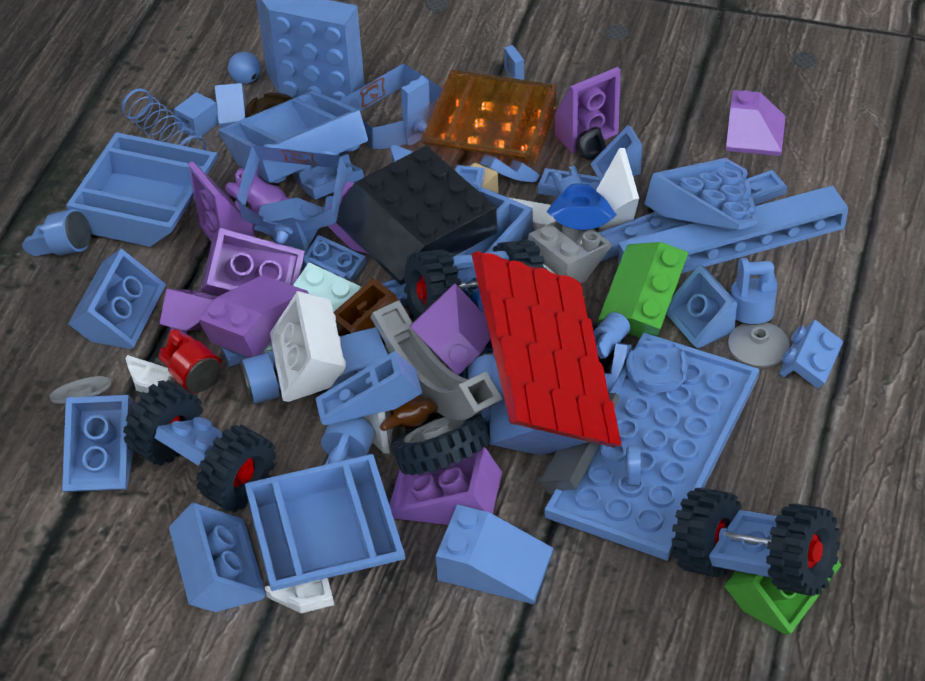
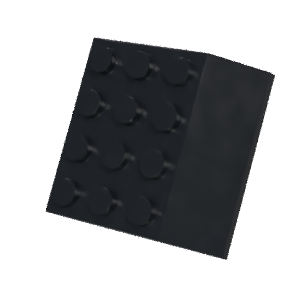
[336,145,497,285]

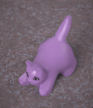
[225,166,290,214]

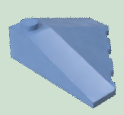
[644,158,758,230]

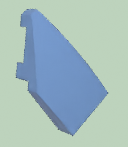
[604,343,632,393]

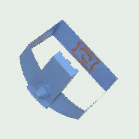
[339,64,445,149]
[237,144,347,254]

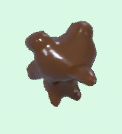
[380,395,438,431]

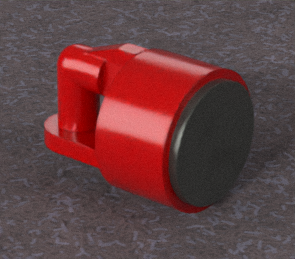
[158,329,221,394]

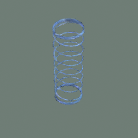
[121,88,206,150]

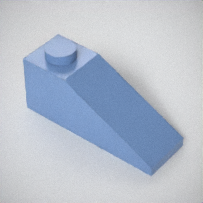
[316,351,422,425]

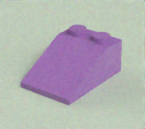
[555,67,620,154]
[188,161,257,242]
[200,228,305,296]
[198,275,309,358]
[390,447,502,525]

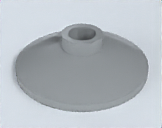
[728,322,790,368]
[49,376,111,404]

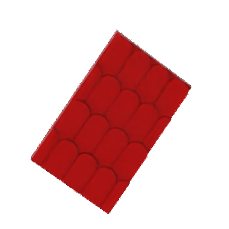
[471,251,622,456]

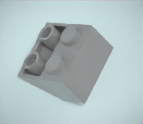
[528,221,612,284]

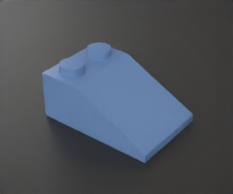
[62,395,136,492]
[436,504,553,604]

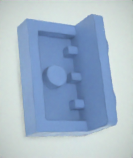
[779,320,843,389]

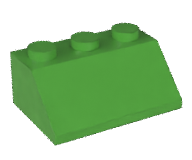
[598,242,689,338]
[724,561,841,635]

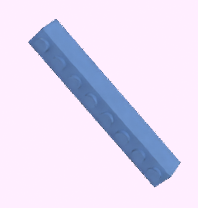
[618,185,848,273]

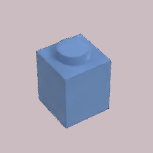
[174,92,219,140]

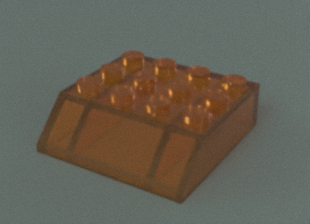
[421,69,556,163]

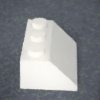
[270,291,346,402]

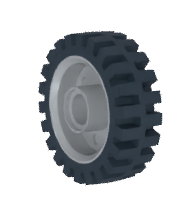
[391,413,490,475]

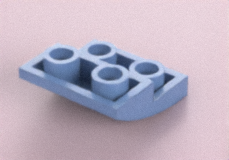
[291,151,364,200]
[300,235,368,282]

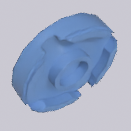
[626,339,689,393]

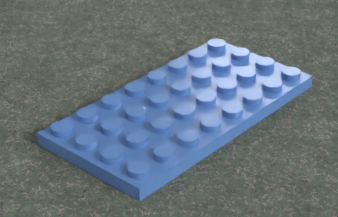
[545,333,760,561]

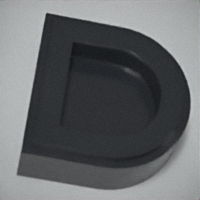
[575,126,606,159]

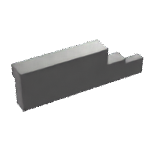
[540,393,620,495]

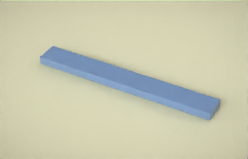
[598,170,787,261]

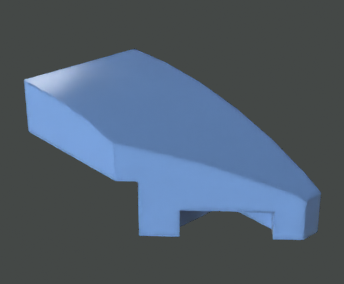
[479,154,540,182]

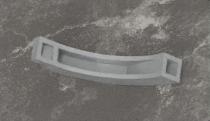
[371,300,503,421]

